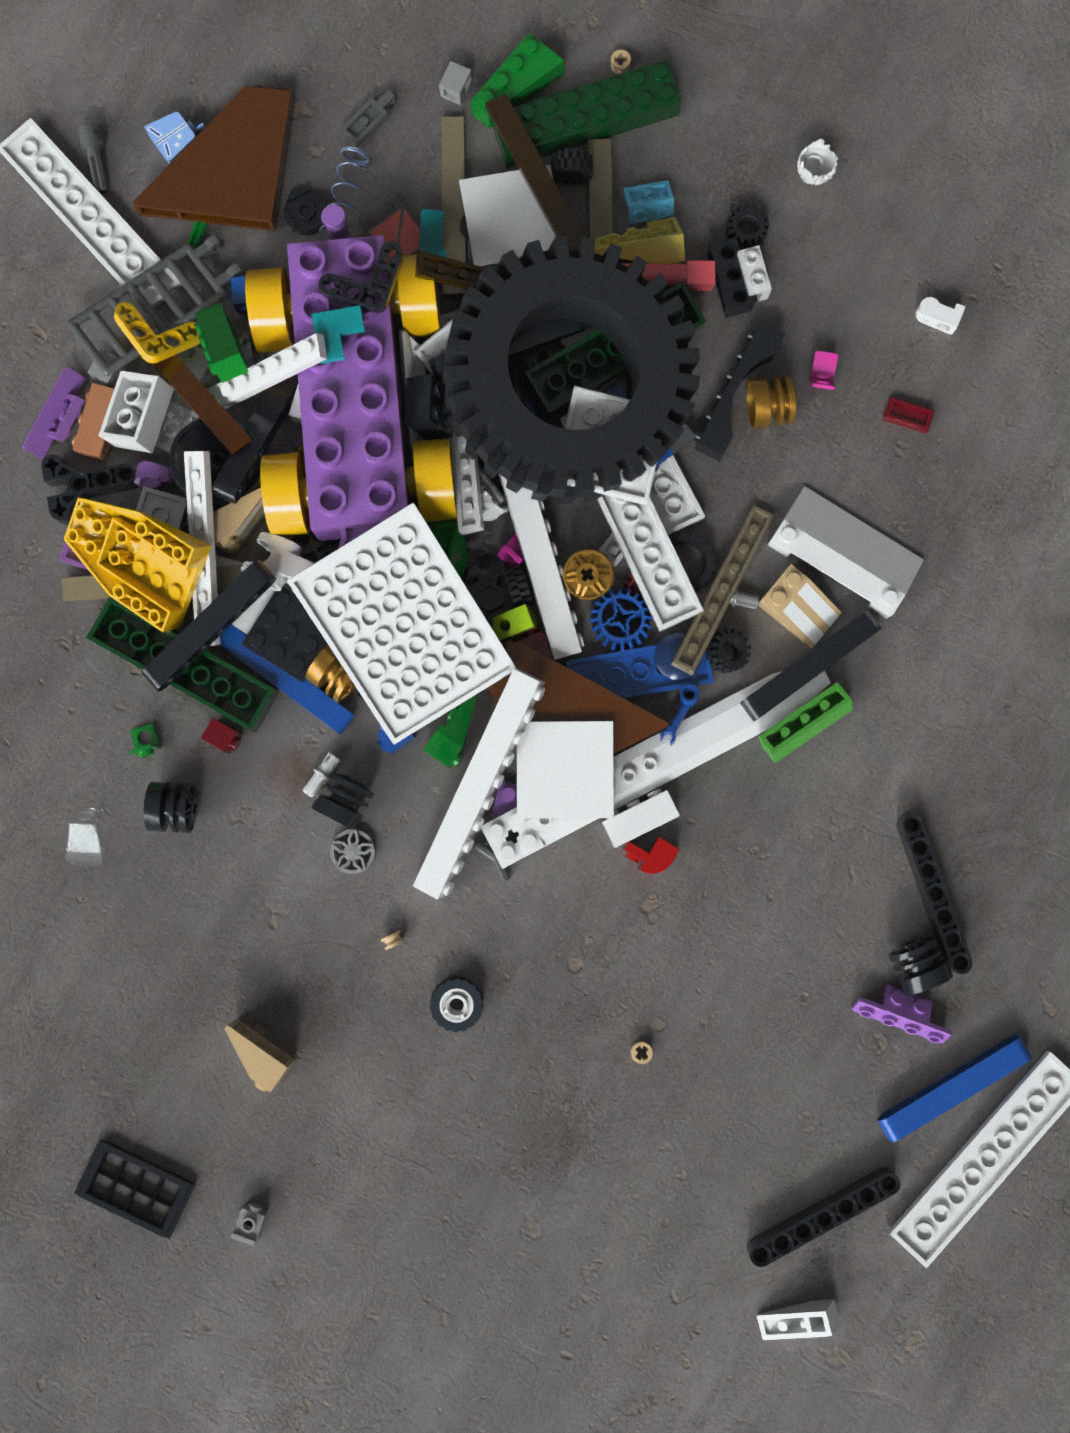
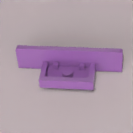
[22,367,86,459]
[852,984,952,1044]

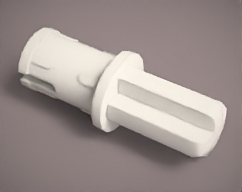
[303,752,341,797]

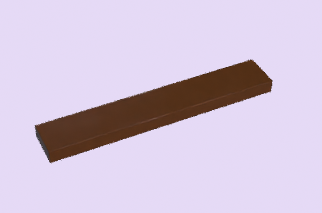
[153,355,251,454]

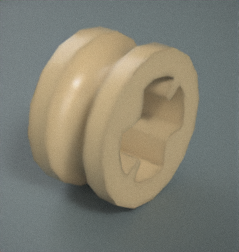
[610,50,631,74]
[380,930,405,950]
[630,1041,653,1064]

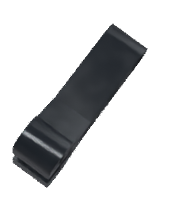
[41,454,139,525]

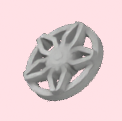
[330,829,375,874]

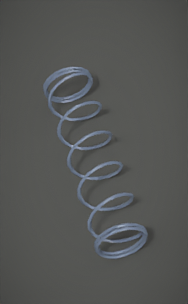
[319,146,370,240]

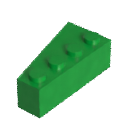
[194,302,249,383]

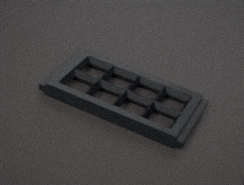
[74,1139,196,1239]

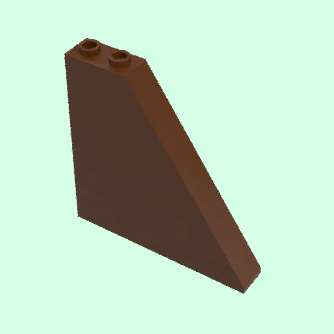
[134,85,295,231]
[488,639,669,754]

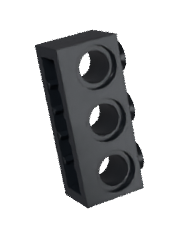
[707,238,757,318]

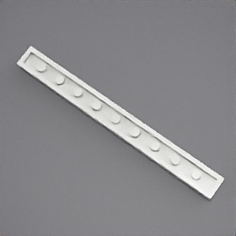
[440,310,484,535]

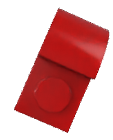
[623,837,680,874]

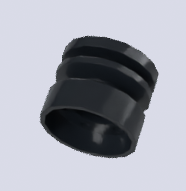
[311,771,375,830]
[143,781,198,833]
[888,936,953,995]

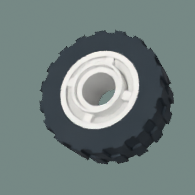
[430,976,483,1032]

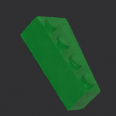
[471,33,565,129]

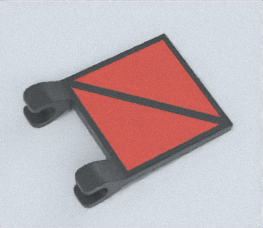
[358,191,420,262]

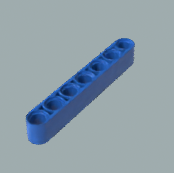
[220,624,355,735]
[877,1034,1033,1142]

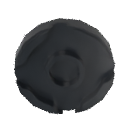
[283,188,328,236]

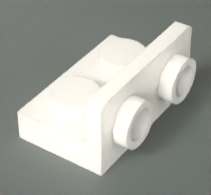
[737,245,772,302]

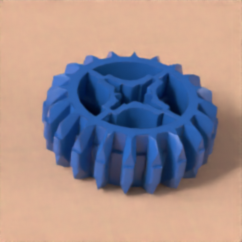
[589,587,653,651]

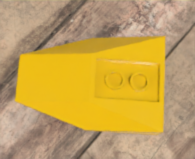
[64,497,212,632]

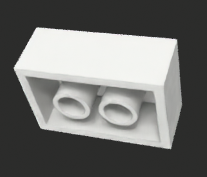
[98,371,174,453]

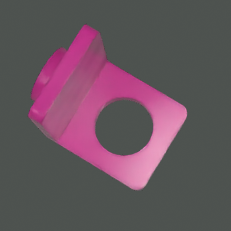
[809,350,838,390]
[497,534,523,568]

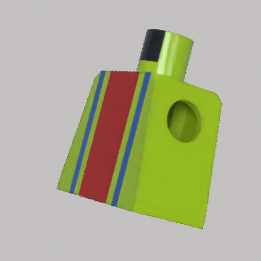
[491,604,541,643]

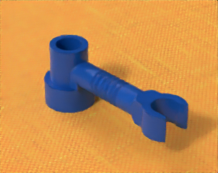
[660,684,699,746]

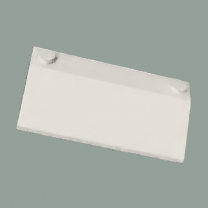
[767,486,924,619]

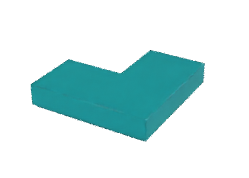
[311,305,365,364]

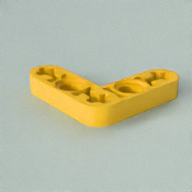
[114,302,201,363]

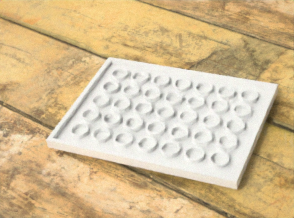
[287,502,517,744]

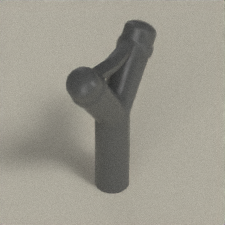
[473,842,510,882]

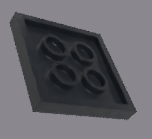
[241,587,328,683]

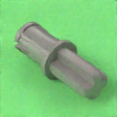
[729,589,759,609]

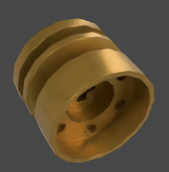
[746,375,797,429]
[563,549,616,600]
[305,644,356,703]

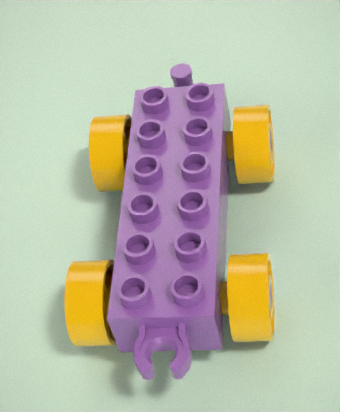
[245,205,457,548]

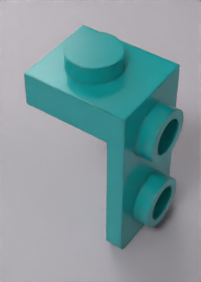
[418,209,446,257]

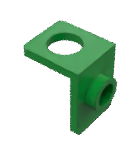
[130,723,161,758]

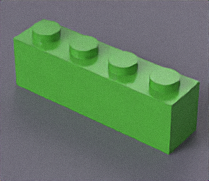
[759,682,853,763]

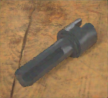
[77,124,108,193]

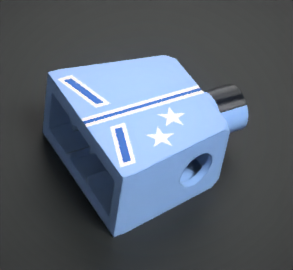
[144,112,205,164]

